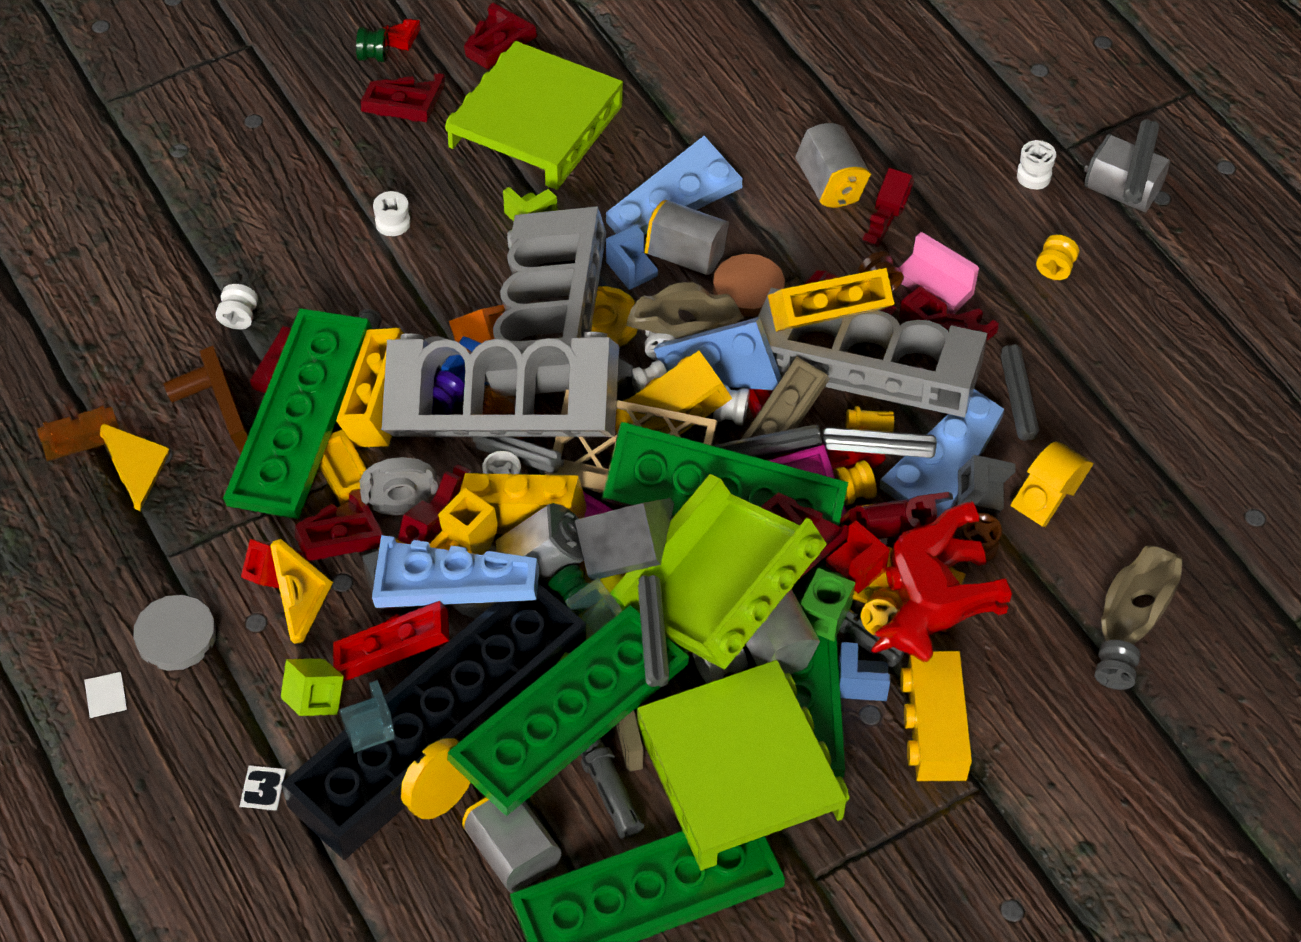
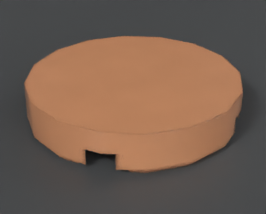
[713,254,785,317]

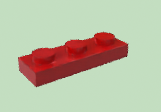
[333,601,449,682]

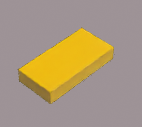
[319,429,367,506]

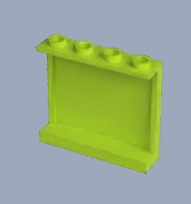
[445,41,623,190]
[609,474,827,670]
[637,660,849,871]

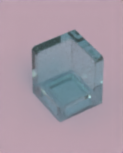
[565,578,622,639]
[340,680,395,753]

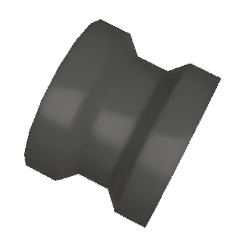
[1094,640,1141,690]

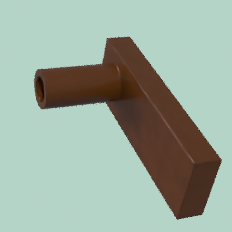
[163,345,249,455]

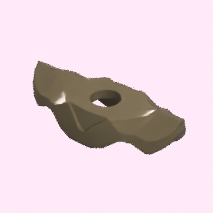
[627,282,745,338]
[1101,545,1182,645]

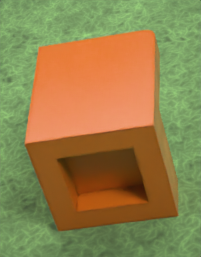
[449,305,505,343]

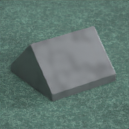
[575,498,674,581]

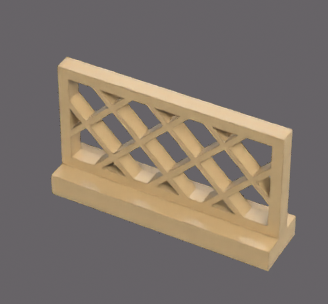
[545,389,718,493]

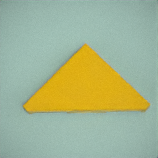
[100,424,169,511]
[270,539,333,644]

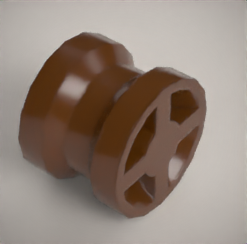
[858,251,904,293]
[960,513,1002,561]

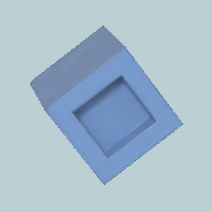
[606,224,658,290]
[838,642,890,701]

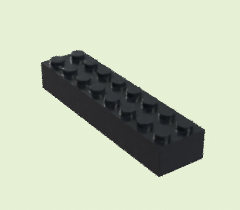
[281,583,586,860]

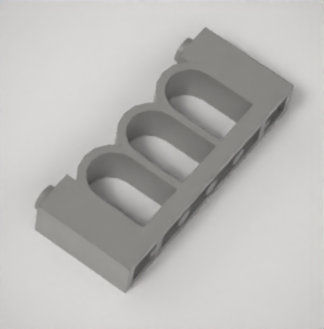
[485,206,606,397]
[758,287,987,418]
[381,332,619,437]

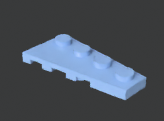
[606,136,743,235]
[879,389,1004,518]
[372,535,539,608]

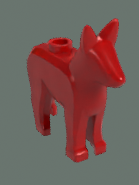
[871,501,1012,662]

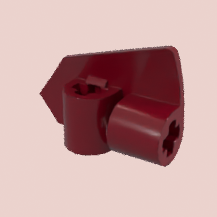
[839,492,953,539]

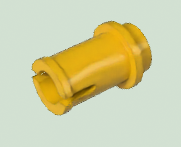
[845,406,894,432]

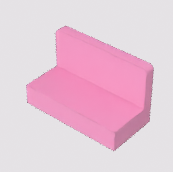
[899,232,979,314]

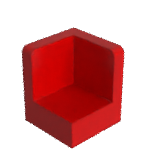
[825,521,890,594]
[241,539,305,588]

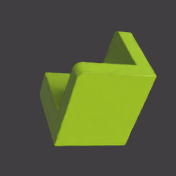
[503,187,558,221]
[281,658,344,716]

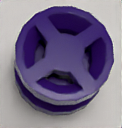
[432,370,465,415]

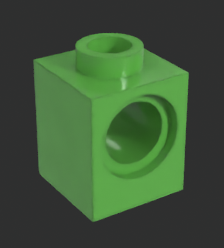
[800,568,856,641]

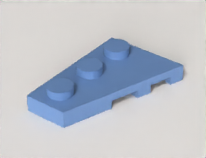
[654,317,782,390]

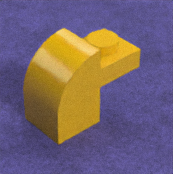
[1010,441,1094,527]
[429,487,498,555]

